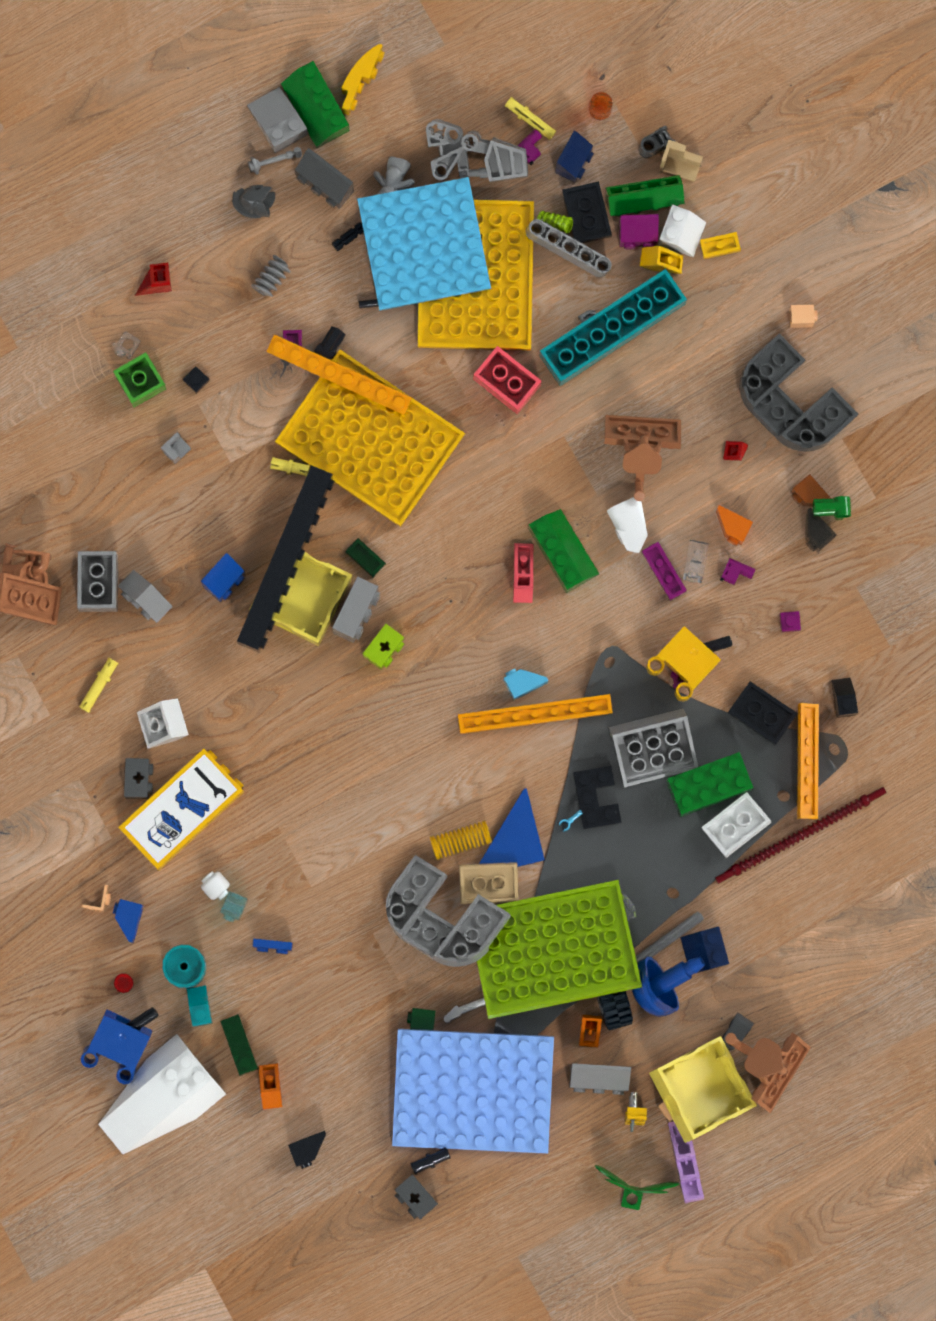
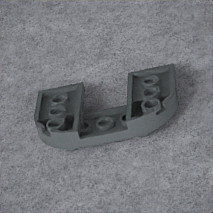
[739,333,859,452]

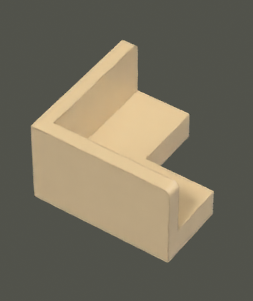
[659,140,703,182]

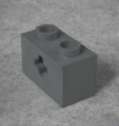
[124,758,153,799]
[394,1174,438,1220]

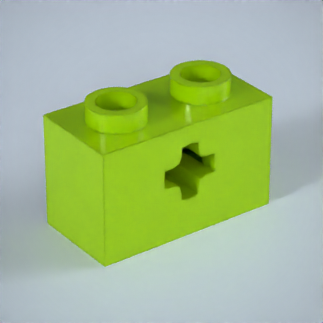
[363,624,405,670]

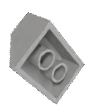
[569,1063,631,1095]

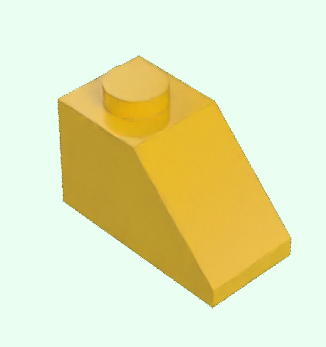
[640,246,684,274]

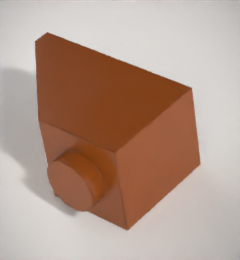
[791,474,832,507]

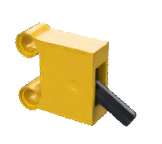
[646,626,732,702]

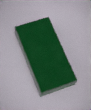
[345,538,386,578]

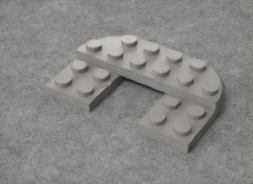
[386,855,511,967]

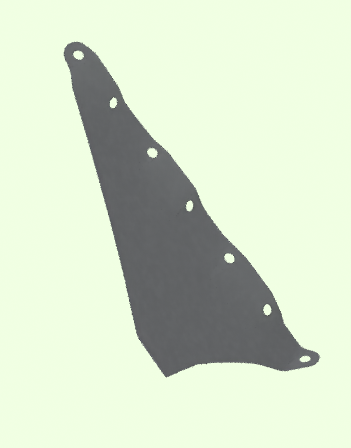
[494,646,848,1035]

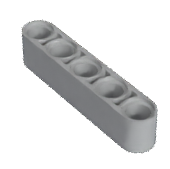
[526,219,612,277]

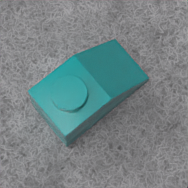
[187,985,213,1027]

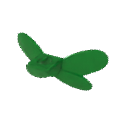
[595,1165,680,1210]

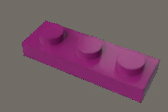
[641,542,687,601]

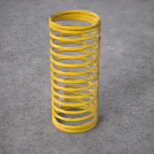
[430,820,492,860]

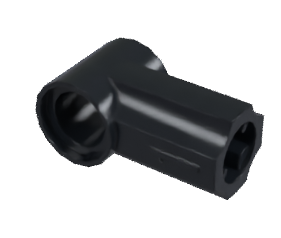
[314,326,346,360]

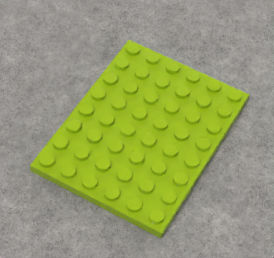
[477,880,642,1019]

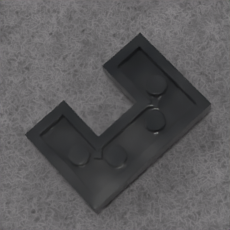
[573,766,622,830]

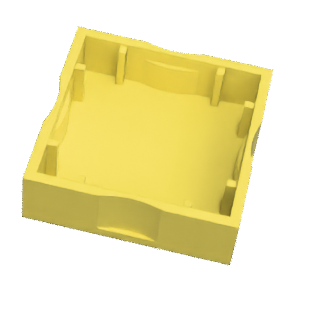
[249,552,352,646]
[649,1036,757,1143]

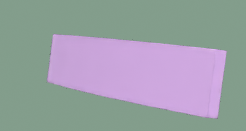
[668,1122,704,1203]

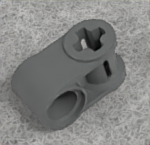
[639,126,676,158]
[722,1013,754,1050]

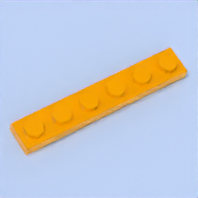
[797,703,819,820]

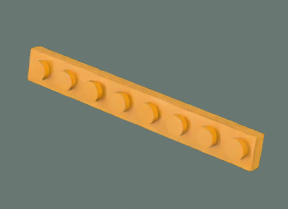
[266,334,413,415]
[458,694,613,734]

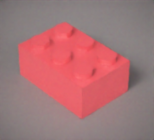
[473,346,542,415]

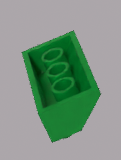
[281,61,350,148]
[528,509,599,593]

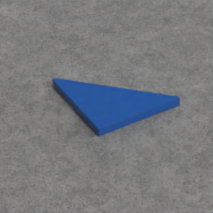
[479,788,545,867]

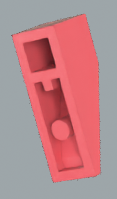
[513,543,534,603]

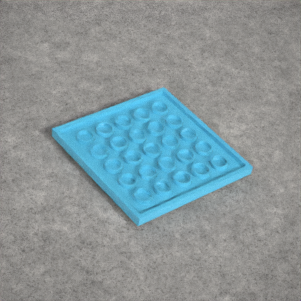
[357,177,491,311]

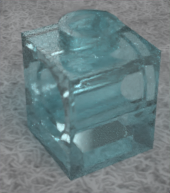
[220,891,248,922]

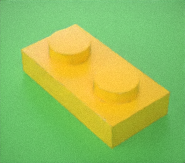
[699,232,741,259]

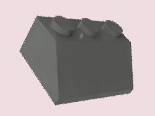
[295,148,354,209]

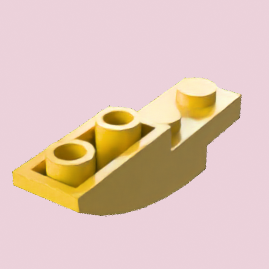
[341,44,385,115]

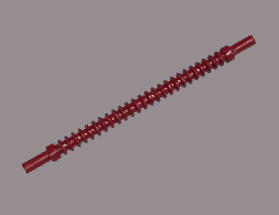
[715,787,887,884]

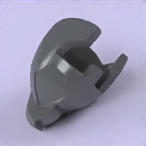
[232,185,276,218]

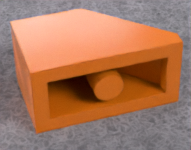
[716,505,753,546]
[259,1063,282,1109]

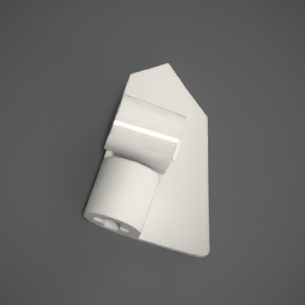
[607,497,648,553]

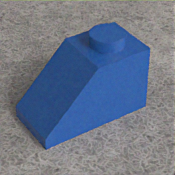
[113,899,144,943]

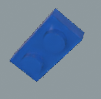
[253,939,293,954]

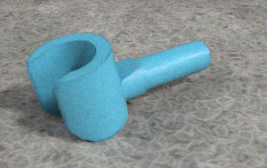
[559,810,583,832]

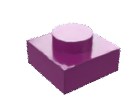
[283,330,302,346]
[780,611,801,633]

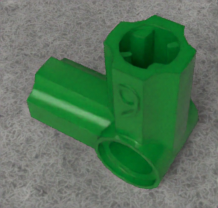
[813,496,851,520]

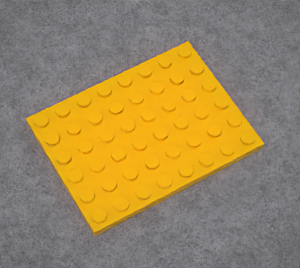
[417,200,534,351]
[275,349,465,527]

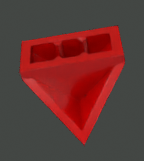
[135,262,172,296]

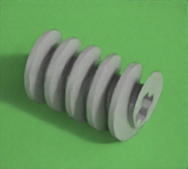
[251,255,291,297]

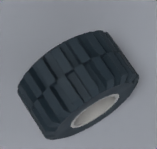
[597,991,633,1031]

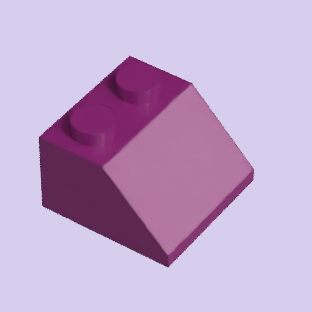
[618,214,659,250]

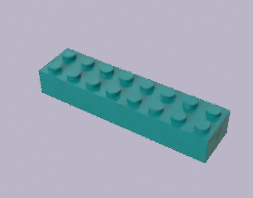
[539,269,687,386]

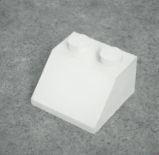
[658,205,706,257]
[137,698,189,749]

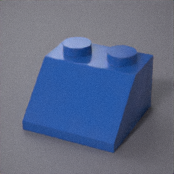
[201,553,245,602]

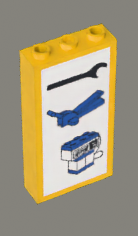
[118,749,244,871]

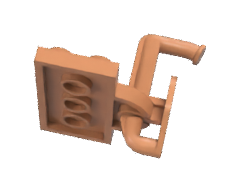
[604,415,681,501]
[0,543,62,625]
[725,1033,811,1113]

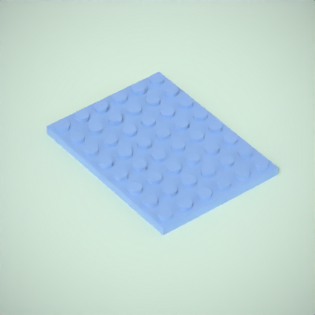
[392,1029,554,1154]

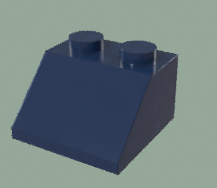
[555,130,594,183]
[680,926,729,974]

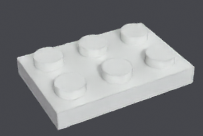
[701,792,771,858]

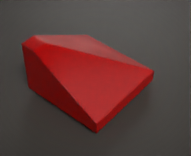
[723,441,748,461]

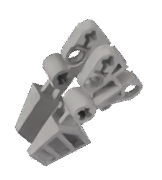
[426,119,528,182]

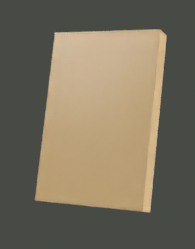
[459,862,519,904]

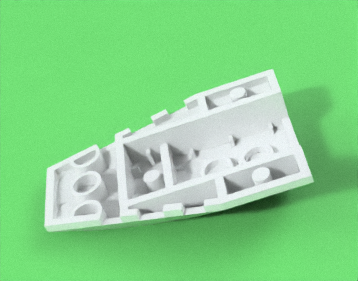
[98,1034,226,1154]

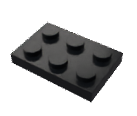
[562,181,612,243]
[728,681,798,746]

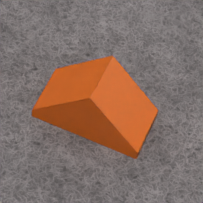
[579,1015,602,1048]

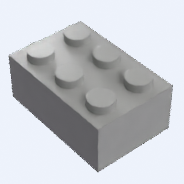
[77,551,118,612]
[332,576,380,643]

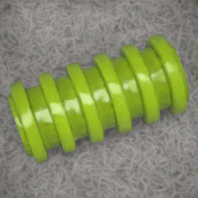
[537,210,573,233]

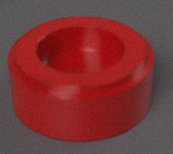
[114,973,134,993]

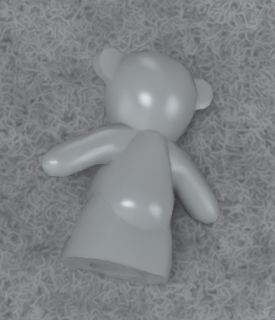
[373,156,415,195]

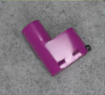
[517,129,542,166]
[720,558,756,585]

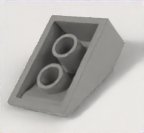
[247,87,308,153]

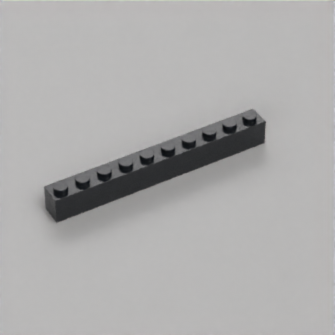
[237,465,335,653]

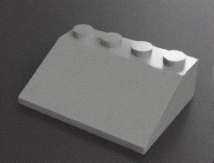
[609,709,698,787]

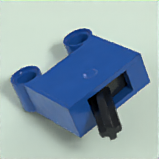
[81,1007,159,1084]

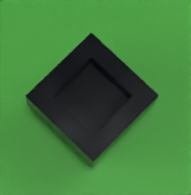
[183,366,210,394]

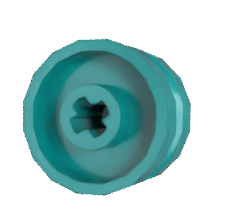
[162,945,207,989]

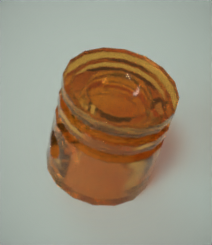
[589,92,613,120]

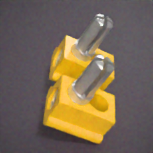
[625,1092,647,1132]

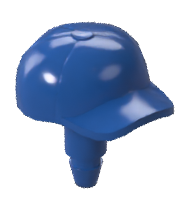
[632,956,705,1017]

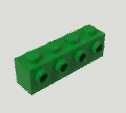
[606,175,685,216]

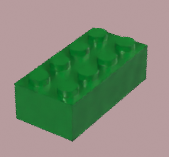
[666,752,754,817]

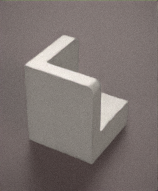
[161,432,191,464]

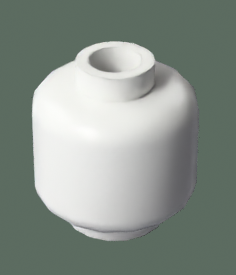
[201,871,230,900]

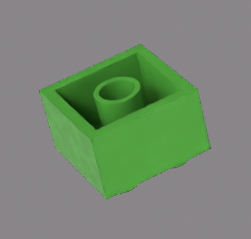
[113,352,166,408]

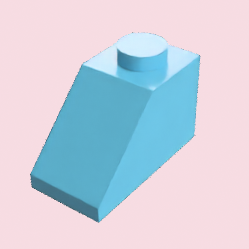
[503,669,548,700]

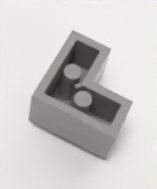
[118,570,173,623]

